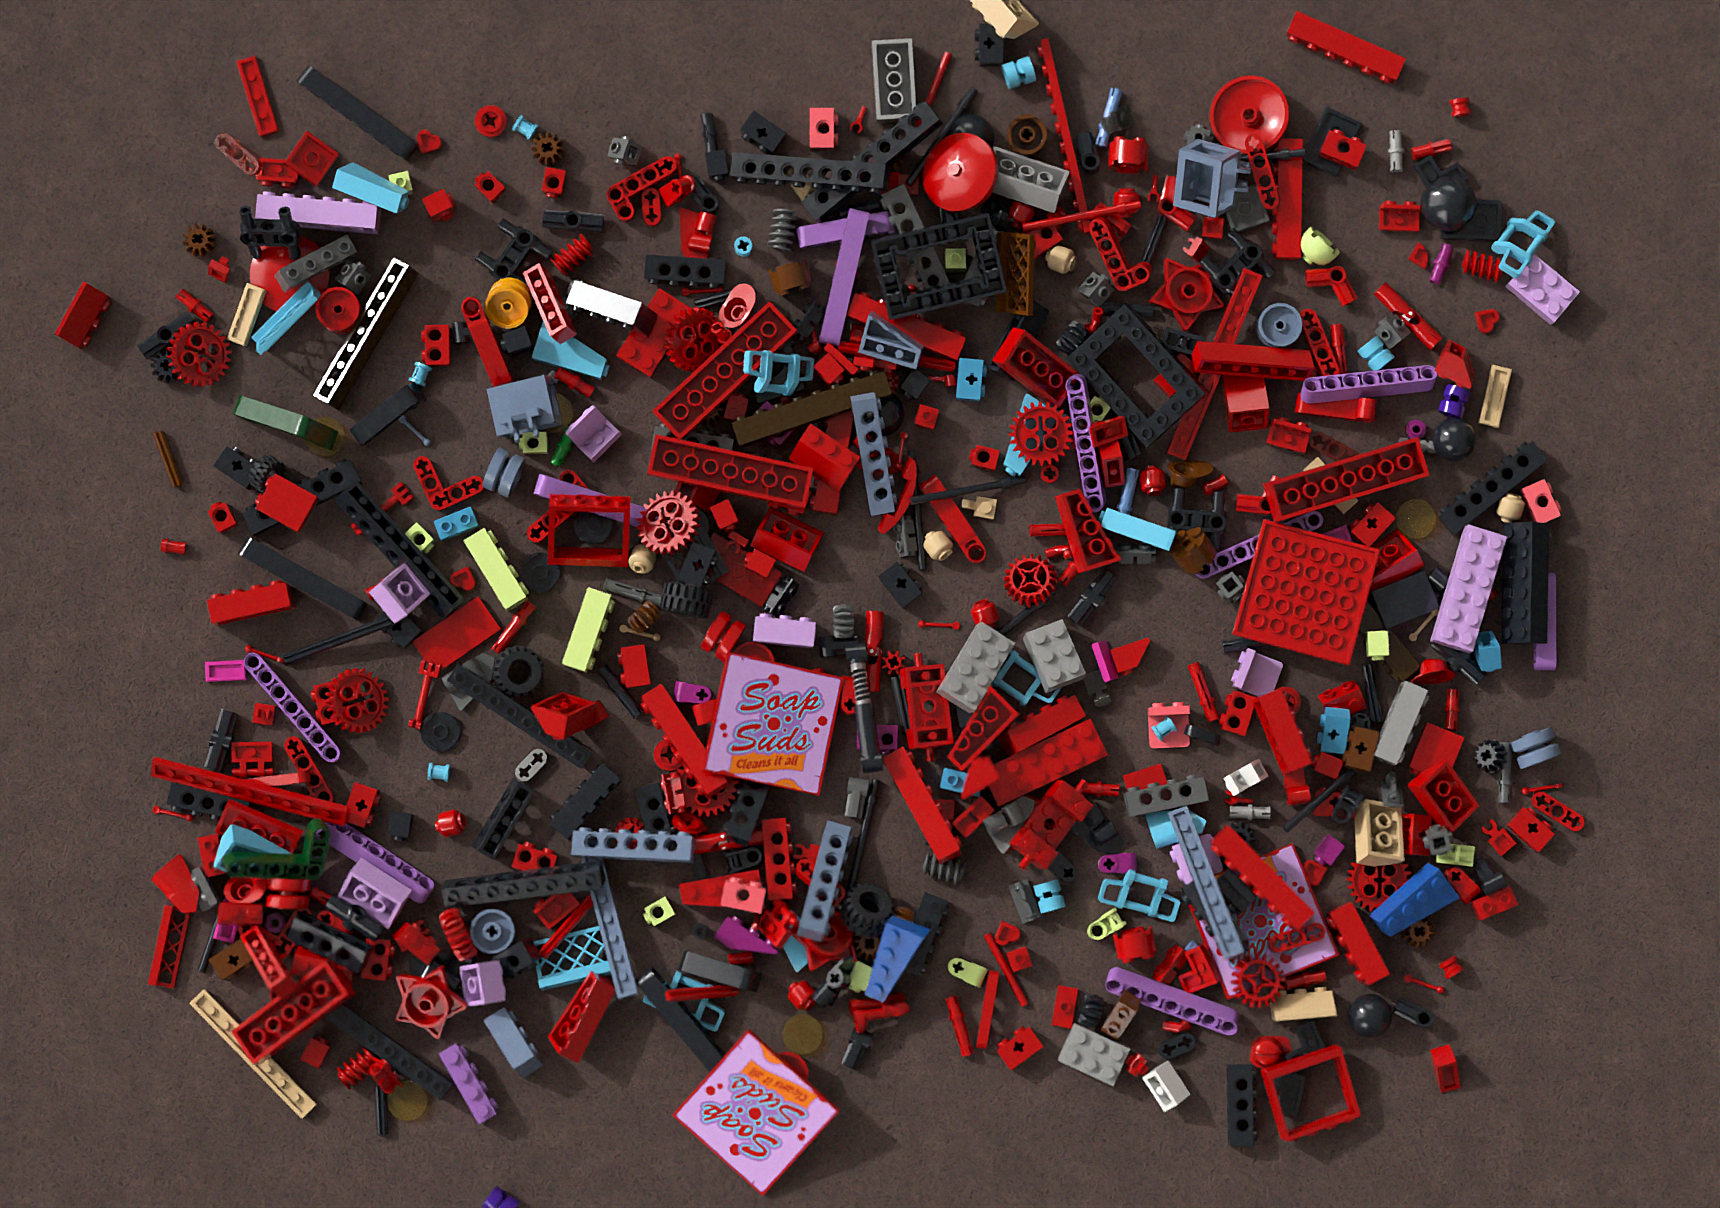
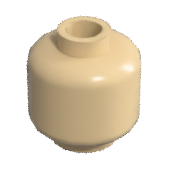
[1045,245,1076,274]
[1496,492,1525,523]
[923,531,953,561]
[628,544,657,574]

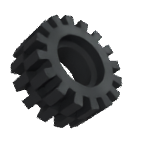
[249,454,286,493]

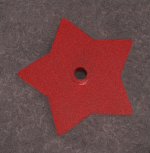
[1149,258,1224,331]
[789,897,857,972]
[395,966,468,1040]

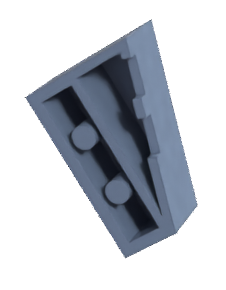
[858,311,924,369]
[484,1007,543,1078]

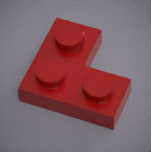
[853,355,900,373]
[1178,944,1221,993]

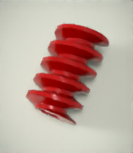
[550,234,594,277]
[1461,249,1506,283]
[337,1047,379,1090]

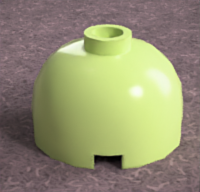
[1301,227,1340,265]

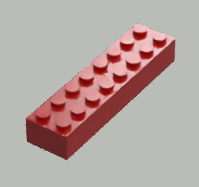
[652,301,798,440]
[647,434,813,510]
[1263,437,1430,522]

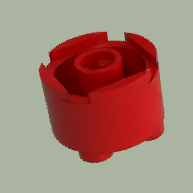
[1108,136,1149,174]
[1113,926,1157,963]

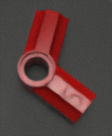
[1158,176,1197,232]
[1305,266,1358,307]
[1235,475,1279,515]

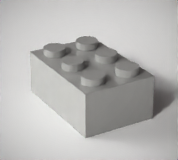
[1023,619,1086,693]
[1057,1023,1130,1086]

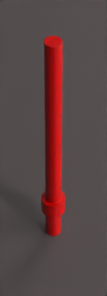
[1022,201,1141,231]

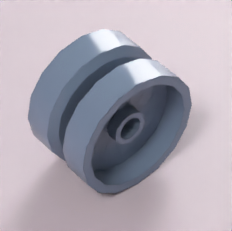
[1256,303,1302,348]
[482,447,526,498]
[1510,727,1562,769]
[470,909,516,953]

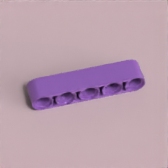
[796,211,895,249]
[1534,573,1556,670]

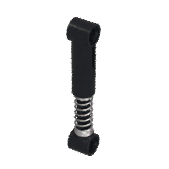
[845,642,883,774]

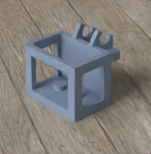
[1173,139,1251,218]
[487,375,563,443]

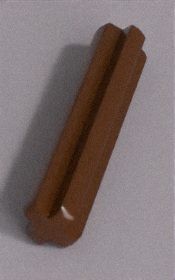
[153,430,183,488]

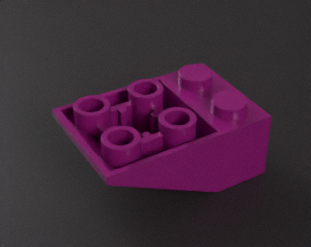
[714,916,778,954]

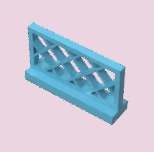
[251,281,321,355]
[534,926,612,991]

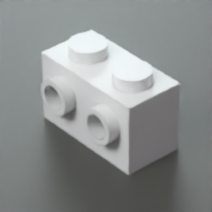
[1143,1061,1190,1112]

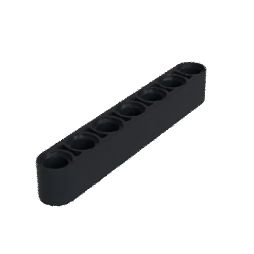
[297,65,418,161]
[237,536,367,621]
[636,967,726,1073]

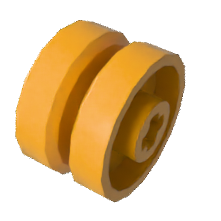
[485,277,532,329]

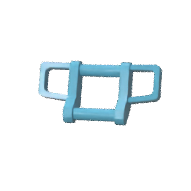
[1491,211,1555,279]
[744,350,814,396]
[991,650,1061,707]
[1098,869,1180,922]
[643,971,725,1031]

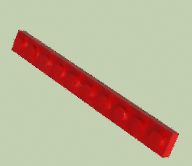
[1037,38,1091,235]
[1166,268,1262,460]
[151,757,348,826]

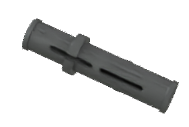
[603,578,662,607]
[1497,742,1513,803]

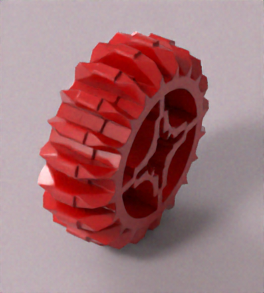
[1003,553,1058,607]
[439,907,477,961]
[1230,954,1286,1009]

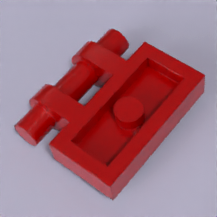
[232,742,273,779]
[758,898,800,949]

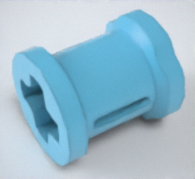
[512,115,538,140]
[734,237,753,257]
[408,362,432,387]
[1151,716,1177,741]
[428,762,450,782]

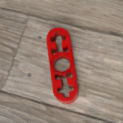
[1531,792,1584,831]
[1268,923,1326,953]

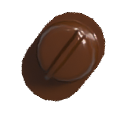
[1167,460,1213,488]

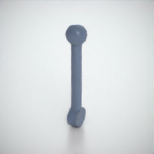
[398,416,431,446]

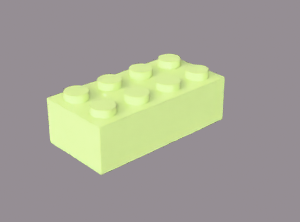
[463,528,529,612]
[562,587,615,673]

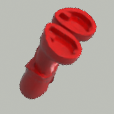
[848,992,910,1033]

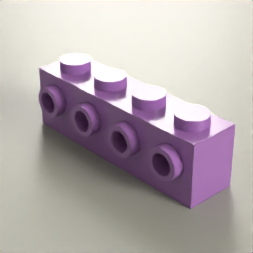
[439,1043,499,1124]

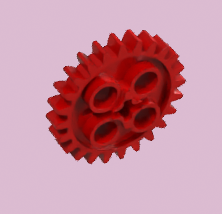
[664,307,721,372]
[167,322,231,387]
[1008,401,1074,467]
[636,491,701,555]
[325,668,389,734]
[677,762,739,818]
[1346,857,1411,912]

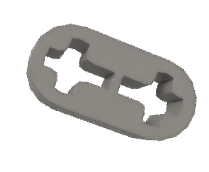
[515,749,548,782]

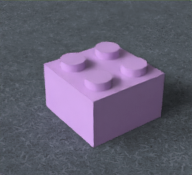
[369,563,430,623]
[459,960,506,1006]

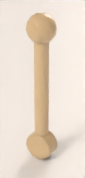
[1409,609,1439,641]
[620,625,660,641]

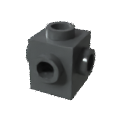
[1183,124,1213,146]
[607,136,643,166]
[335,260,371,295]
[1078,272,1114,307]
[1374,314,1411,350]
[1216,572,1246,604]
[1423,825,1453,855]

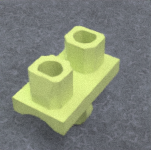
[1436,844,1475,867]

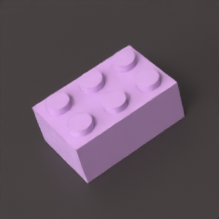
[1505,254,1580,325]
[753,613,816,649]
[338,858,412,929]

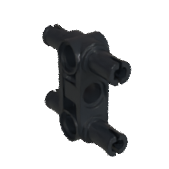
[239,206,301,260]
[475,218,553,288]
[1199,227,1275,297]
[1167,488,1226,553]

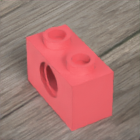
[810,108,838,151]
[1520,479,1561,523]
[721,877,766,913]

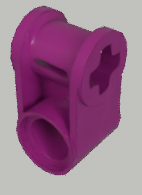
[673,681,712,704]
[1098,853,1137,874]

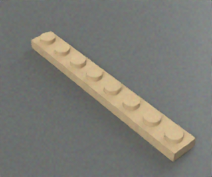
[189,989,317,1119]

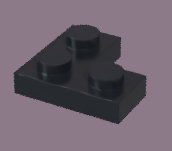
[1413,155,1468,188]
[1284,1020,1325,1073]
[1262,1067,1306,1116]

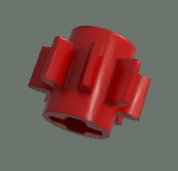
[882,651,905,675]
[1124,1052,1149,1077]

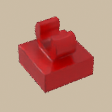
[1183,237,1210,264]
[208,256,230,283]
[726,530,749,555]
[252,703,276,726]

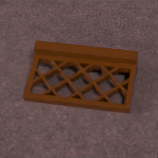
[996,231,1035,316]

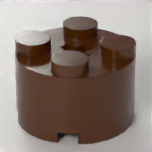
[1006,114,1047,158]
[768,259,813,296]
[1169,527,1217,574]

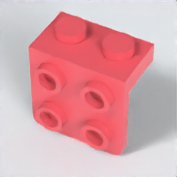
[1148,702,1190,748]

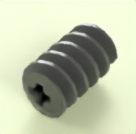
[768,209,798,252]
[922,850,966,885]

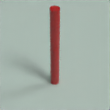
[916,52,952,127]
[984,932,1029,1007]

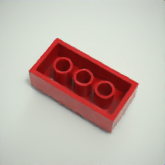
[616,288,690,379]
[992,327,1080,407]
[207,580,295,626]
[1252,688,1312,774]
[1325,902,1389,985]

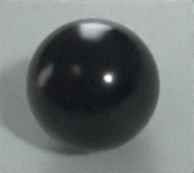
[1432,418,1476,462]
[1348,994,1392,1038]

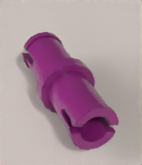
[1429,244,1454,285]

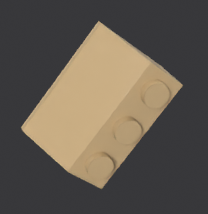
[971,0,1039,39]
[1355,799,1404,867]
[1270,987,1336,1021]

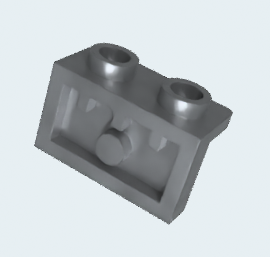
[191,867,221,912]

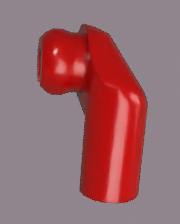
[1084,307,1103,335]
[1044,545,1073,559]
[1162,1019,1192,1033]

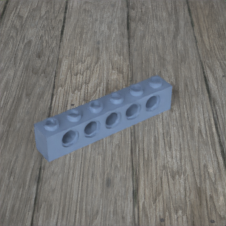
[850,392,897,516]
[797,821,853,942]
[571,828,696,863]

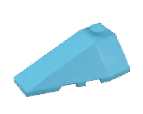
[214,824,295,872]

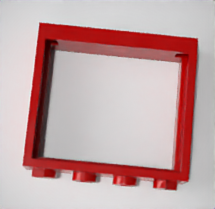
[548,493,631,567]
[1261,1044,1361,1142]

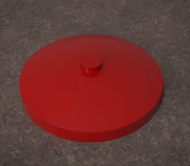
[1210,76,1290,155]
[923,133,999,213]
[250,236,330,312]

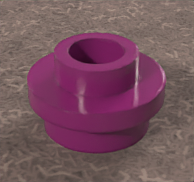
[1406,420,1426,439]
[265,913,285,933]

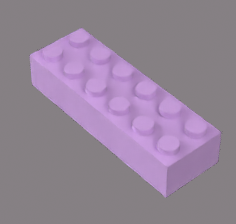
[255,192,381,234]
[1430,524,1507,653]

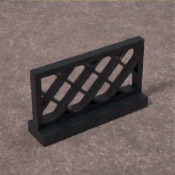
[660,509,729,587]

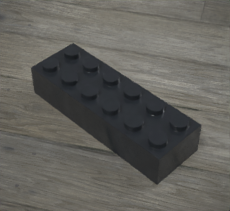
[1501,522,1549,645]

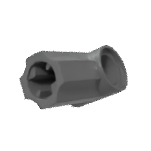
[845,777,869,818]

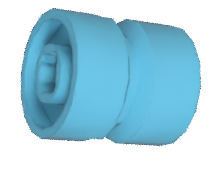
[1002,56,1036,89]
[1357,335,1395,371]
[1033,879,1066,913]

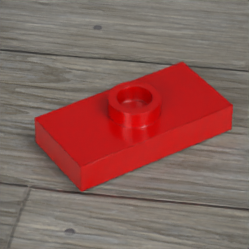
[1051,985,1078,1029]

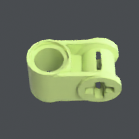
[1087,907,1127,940]
[948,958,988,988]

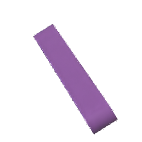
[819,208,869,347]
[1300,365,1437,404]
[1066,374,1106,512]
[534,474,665,535]
[1195,511,1323,579]
[244,653,342,763]
[314,818,434,903]
[1105,967,1240,1035]

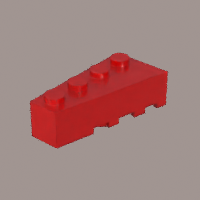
[1055,489,1121,573]
[948,685,1019,771]
[997,695,1086,757]
[679,869,766,909]
[548,971,616,1064]

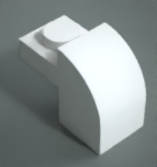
[1224,759,1268,796]

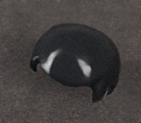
[1420,176,1478,232]

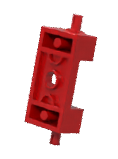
[899,653,954,761]
[1009,779,1093,871]

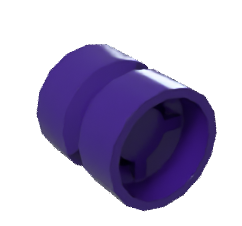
[1438,384,1471,419]
[482,1186,520,1208]

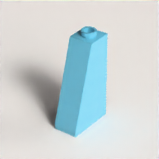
[332,163,409,213]
[532,321,610,380]
[1003,394,1056,477]
[1098,508,1176,551]

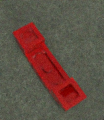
[877,456,917,534]

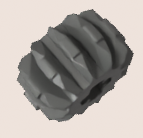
[833,604,854,638]

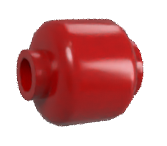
[1113,188,1139,217]
[1008,200,1035,229]
[1139,466,1167,497]
[971,599,999,628]
[435,809,466,838]
[788,981,817,1011]

